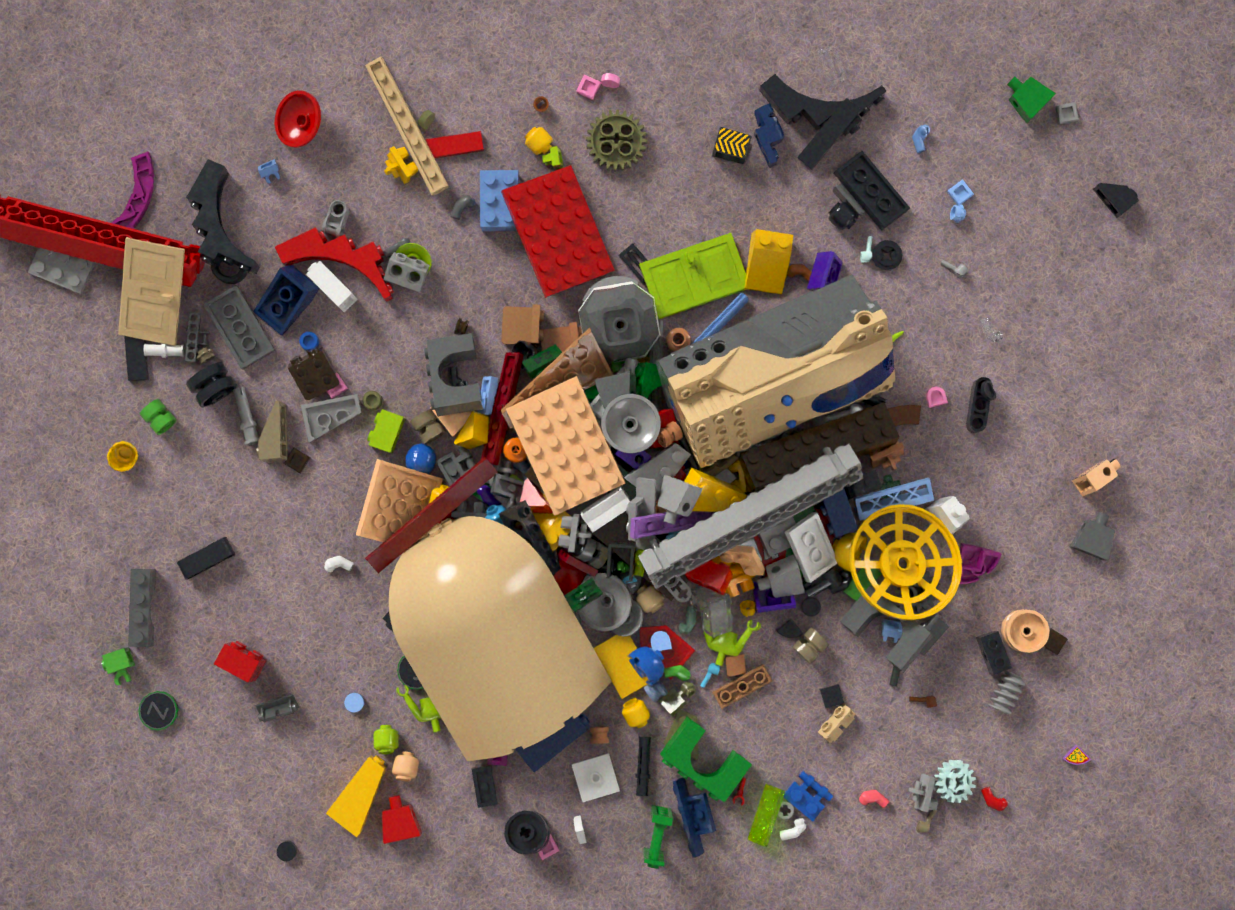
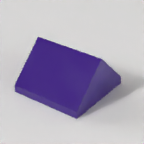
[807,251,843,291]
[753,582,796,613]

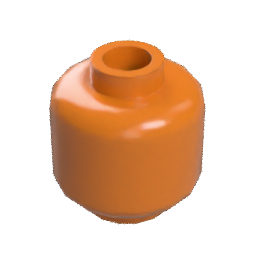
[504,438,528,463]

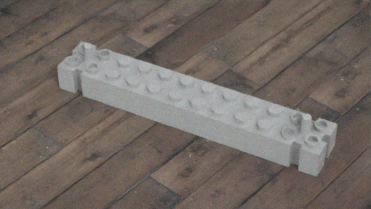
[638,444,863,589]

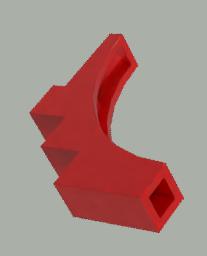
[275,227,394,302]

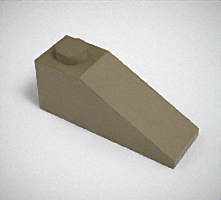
[256,401,288,463]

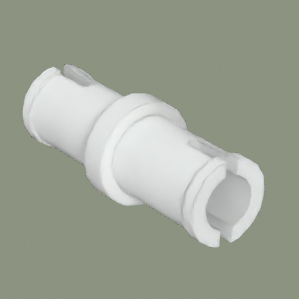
[144,343,184,358]

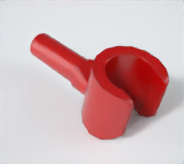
[733,778,746,806]

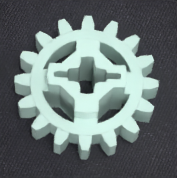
[934,760,976,803]

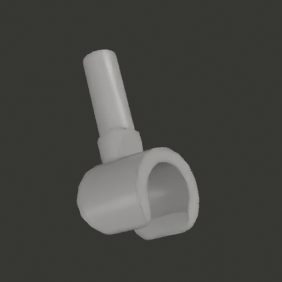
[941,260,968,278]

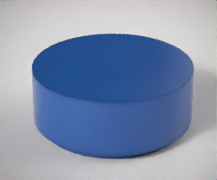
[299,332,319,351]

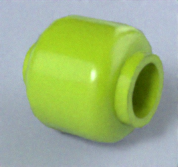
[373,725,399,754]

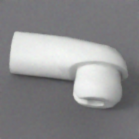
[780,818,806,841]

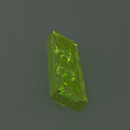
[747,784,785,847]

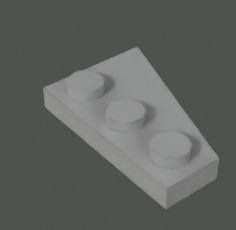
[301,394,362,442]
[624,442,691,500]

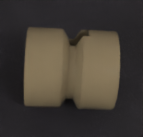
[410,409,445,445]
[792,627,829,664]

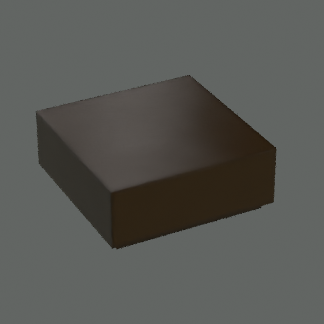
[284,447,311,474]
[1043,628,1068,655]

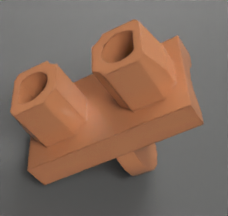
[869,441,904,471]

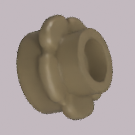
[196,347,215,364]

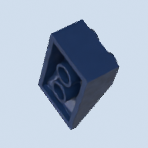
[253,264,320,335]

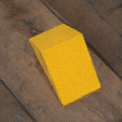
[454,411,489,449]

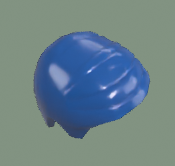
[405,444,436,475]

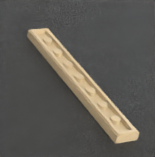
[365,56,449,196]

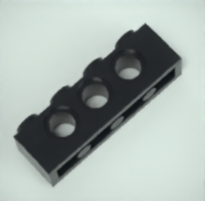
[499,500,561,575]

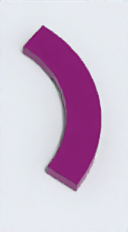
[111,151,154,229]

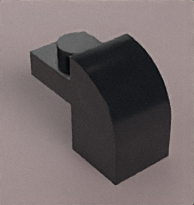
[844,470,882,500]

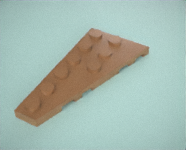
[501,328,613,428]

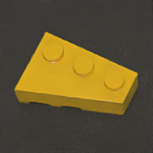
[684,468,747,512]

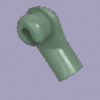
[679,606,696,634]

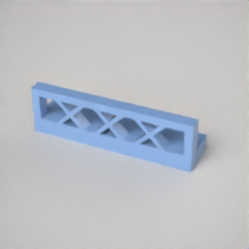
[854,478,934,521]

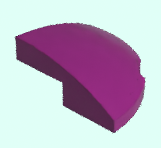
[959,543,1002,584]

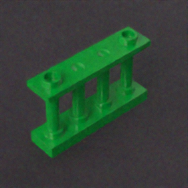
[643,805,673,869]

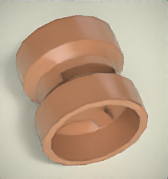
[657,422,683,448]

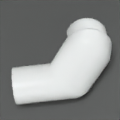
[324,556,354,572]

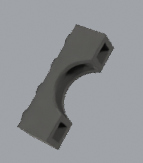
[128,569,156,647]

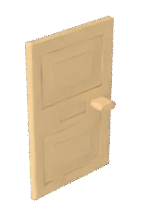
[118,237,185,346]

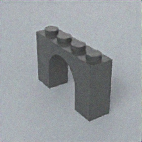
[424,333,483,417]
[840,586,933,673]

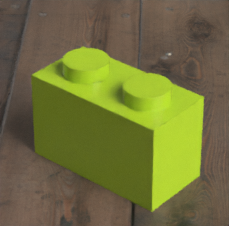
[367,409,406,454]

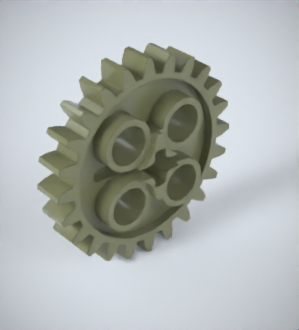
[586,109,647,172]

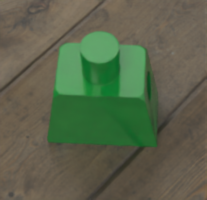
[1007,77,1056,123]

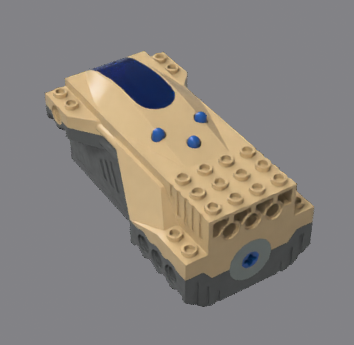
[656,275,895,468]

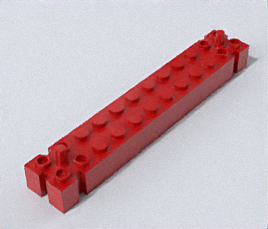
[0,194,205,287]

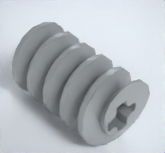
[988,670,1025,714]

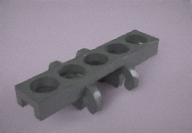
[184,312,210,363]

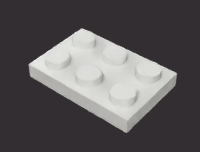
[785,512,837,583]

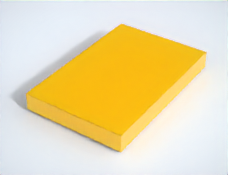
[594,635,648,699]

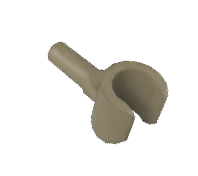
[916,810,937,833]

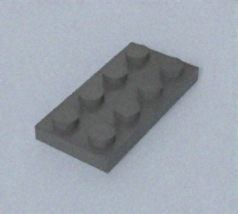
[203,285,276,370]

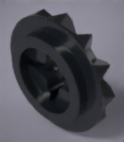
[872,240,903,271]

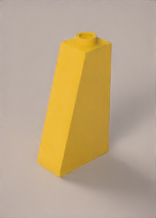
[326,755,387,837]

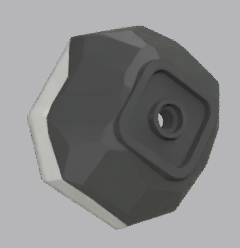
[578,281,660,364]

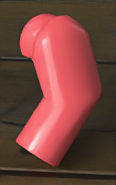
[859,790,889,808]

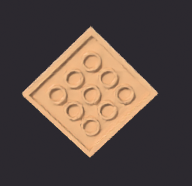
[356,459,443,542]

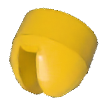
[740,600,756,617]

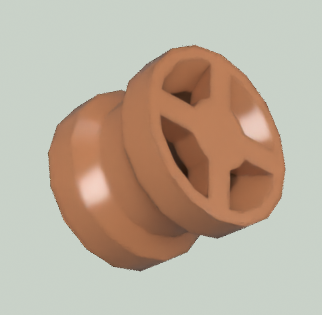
[590,726,609,744]

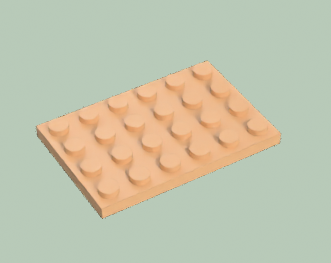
[506,376,626,515]

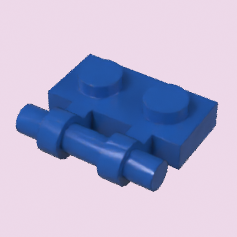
[782,771,833,821]

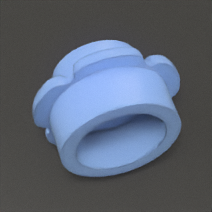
[950,205,966,223]

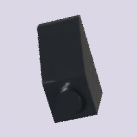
[1093,183,1139,218]

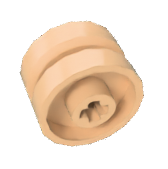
[1001,609,1050,653]

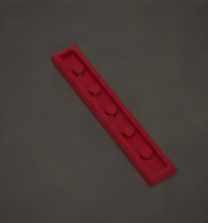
[481,352,524,466]

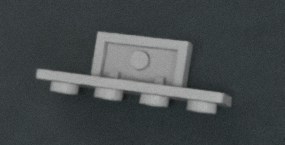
[626,477,656,552]

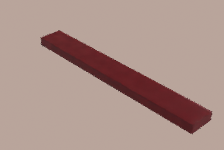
[365,457,498,574]

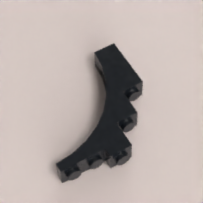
[759,74,886,136]
[186,159,260,274]

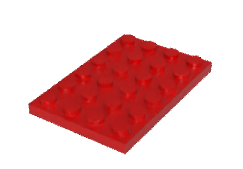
[501,165,615,298]

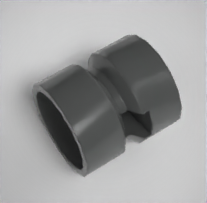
[572,538,608,569]

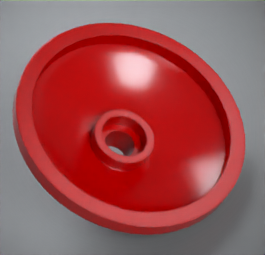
[274,90,321,148]

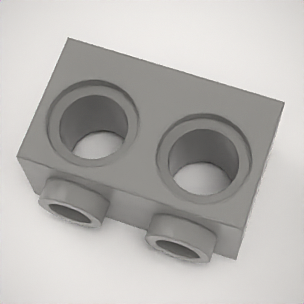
[384,253,430,292]

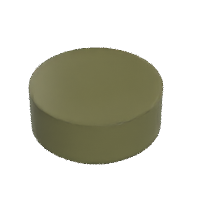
[418,110,435,129]
[362,391,382,410]

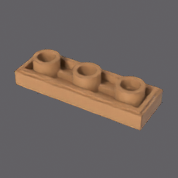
[712,664,772,709]

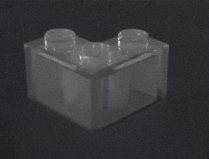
[690,586,733,637]

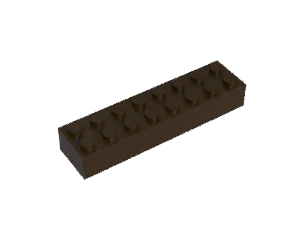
[739,403,900,493]

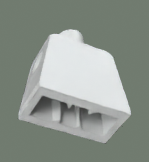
[925,496,970,534]

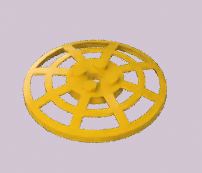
[849,504,962,620]

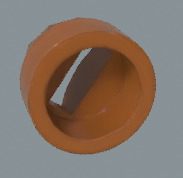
[533,96,549,112]

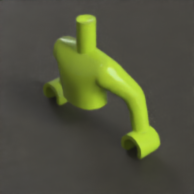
[700,606,761,666]
[396,685,441,733]

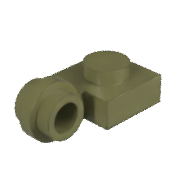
[659,681,696,716]

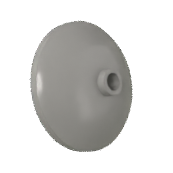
[601,394,661,453]
[578,573,632,631]

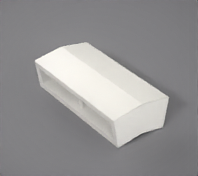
[581,486,631,533]

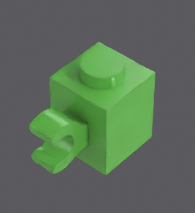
[102,647,135,686]

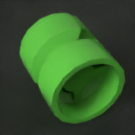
[140,399,177,435]

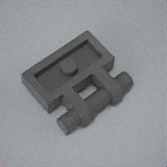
[436,447,475,486]

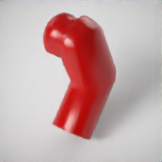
[981,786,1008,811]

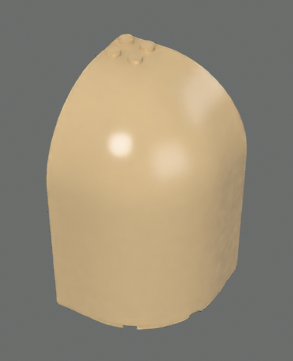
[389,516,612,761]

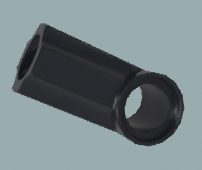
[802,566,843,598]

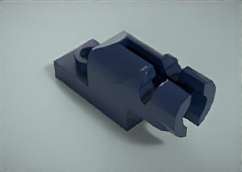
[754,103,784,168]

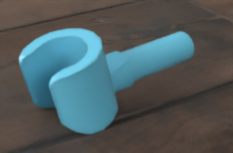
[700,663,720,688]

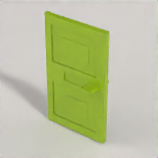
[639,233,747,320]

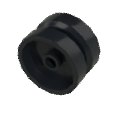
[186,362,237,408]
[504,810,551,855]

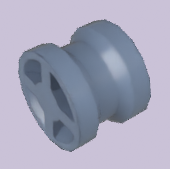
[644,680,668,703]

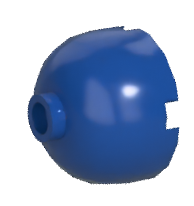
[627,647,664,686]

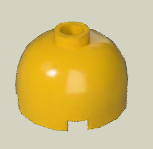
[832,533,867,572]

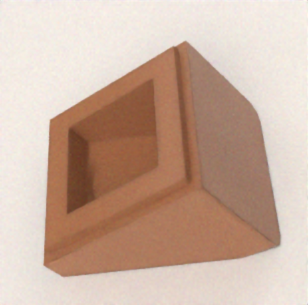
[725,654,746,677]

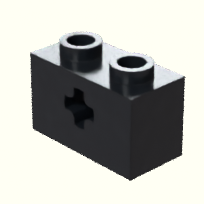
[976,631,1012,675]

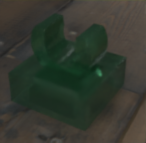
[880,474,901,499]

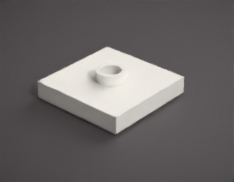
[572,753,620,802]

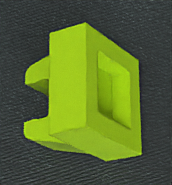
[542,146,564,170]

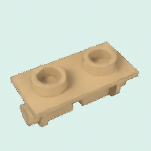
[818,703,856,743]

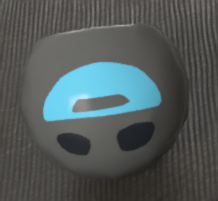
[618,571,642,594]

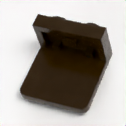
[288,347,339,400]

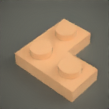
[719,545,765,576]

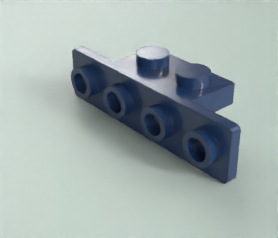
[673,777,716,858]

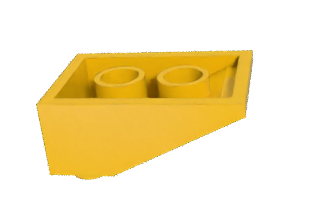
[744,229,793,294]
[533,491,580,551]

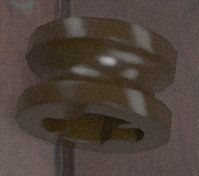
[454,318,469,335]

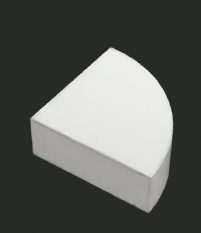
[573,816,587,844]

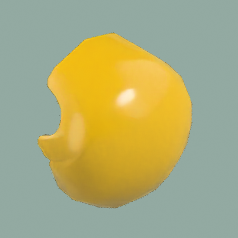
[107,441,138,472]

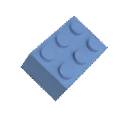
[480,170,519,231]

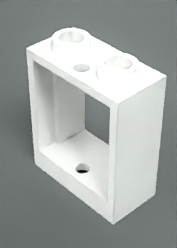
[306,261,358,312]

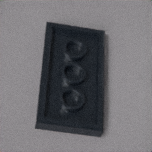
[833,151,910,231]

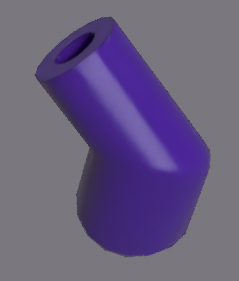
[477,485,501,506]

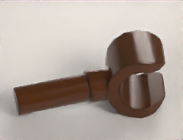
[909,696,937,708]

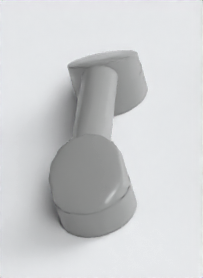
[812,403,864,427]

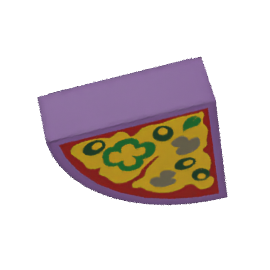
[1062,745,1091,765]

